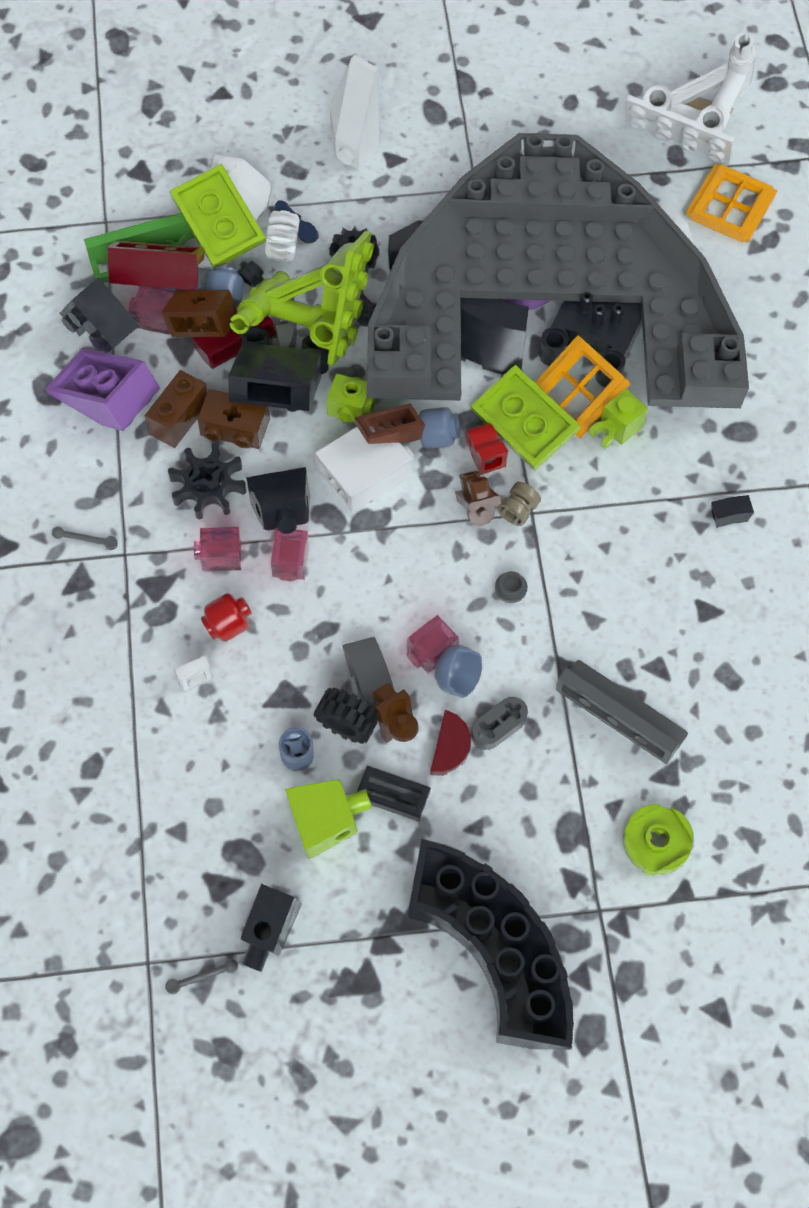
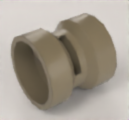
[497,482,541,526]

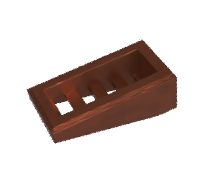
[354,403,425,444]

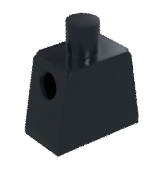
[246,467,310,534]
[240,884,302,972]

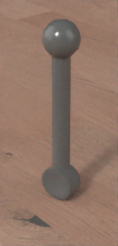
[52,526,118,550]
[165,959,238,995]

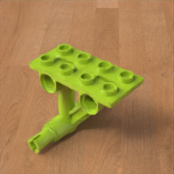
[230,231,374,366]

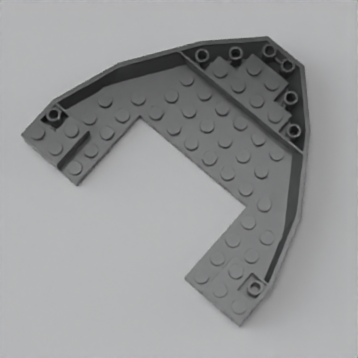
[366,133,749,409]

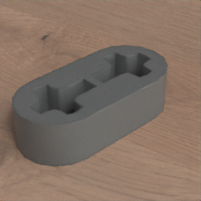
[471,697,528,750]

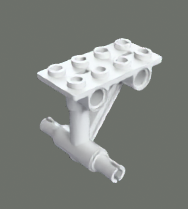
[625,32,756,163]

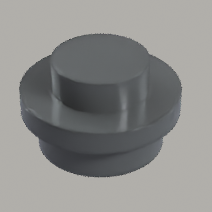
[495,571,528,603]

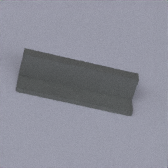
[556,660,688,765]

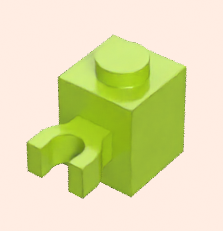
[589,389,648,449]

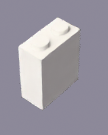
[315,426,414,513]

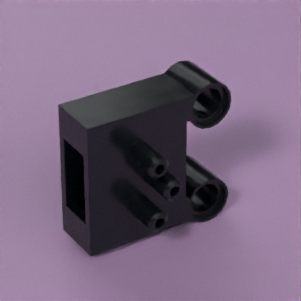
[539,292,642,387]
[228,328,329,412]

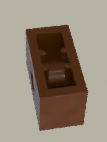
[162,290,238,337]
[144,370,207,448]
[197,389,270,449]

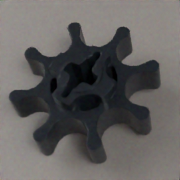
[168,443,247,520]

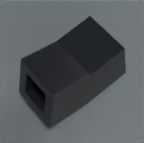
[711,495,754,528]

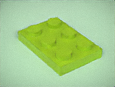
[170,164,266,269]
[471,365,580,471]

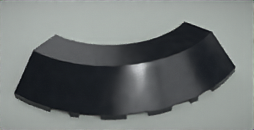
[388,220,529,375]
[408,839,574,1050]

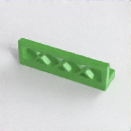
[84,213,195,283]

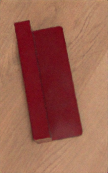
[107,241,204,290]

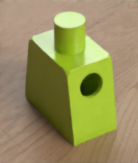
[285,779,372,859]

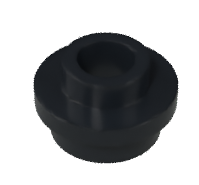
[238,261,264,288]

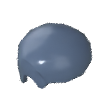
[434,645,482,698]

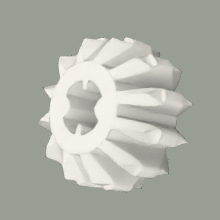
[265,210,300,262]

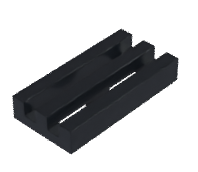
[357,765,431,822]

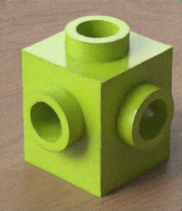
[326,373,376,423]

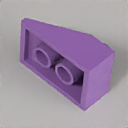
[45,348,160,431]

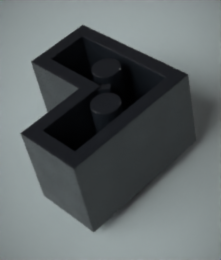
[59,277,140,353]

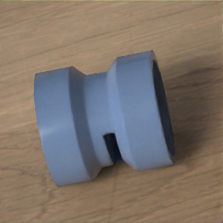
[279,728,314,771]

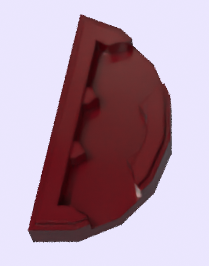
[430,710,471,776]

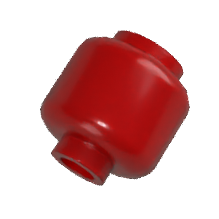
[201,593,252,642]

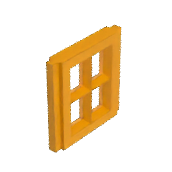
[685,164,778,243]
[535,335,631,439]

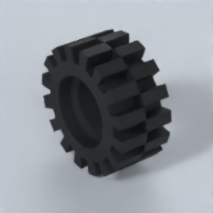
[313,687,378,744]

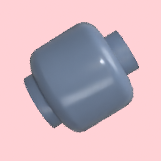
[204,266,244,308]
[419,407,460,449]

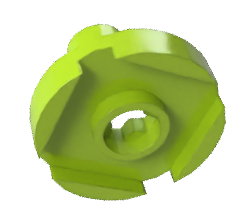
[623,804,694,876]

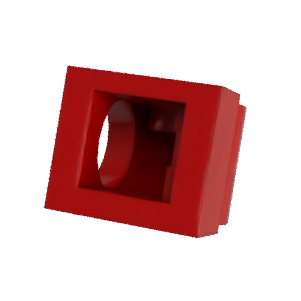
[465,422,508,475]

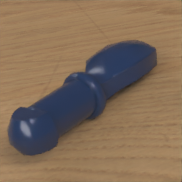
[275,200,319,244]

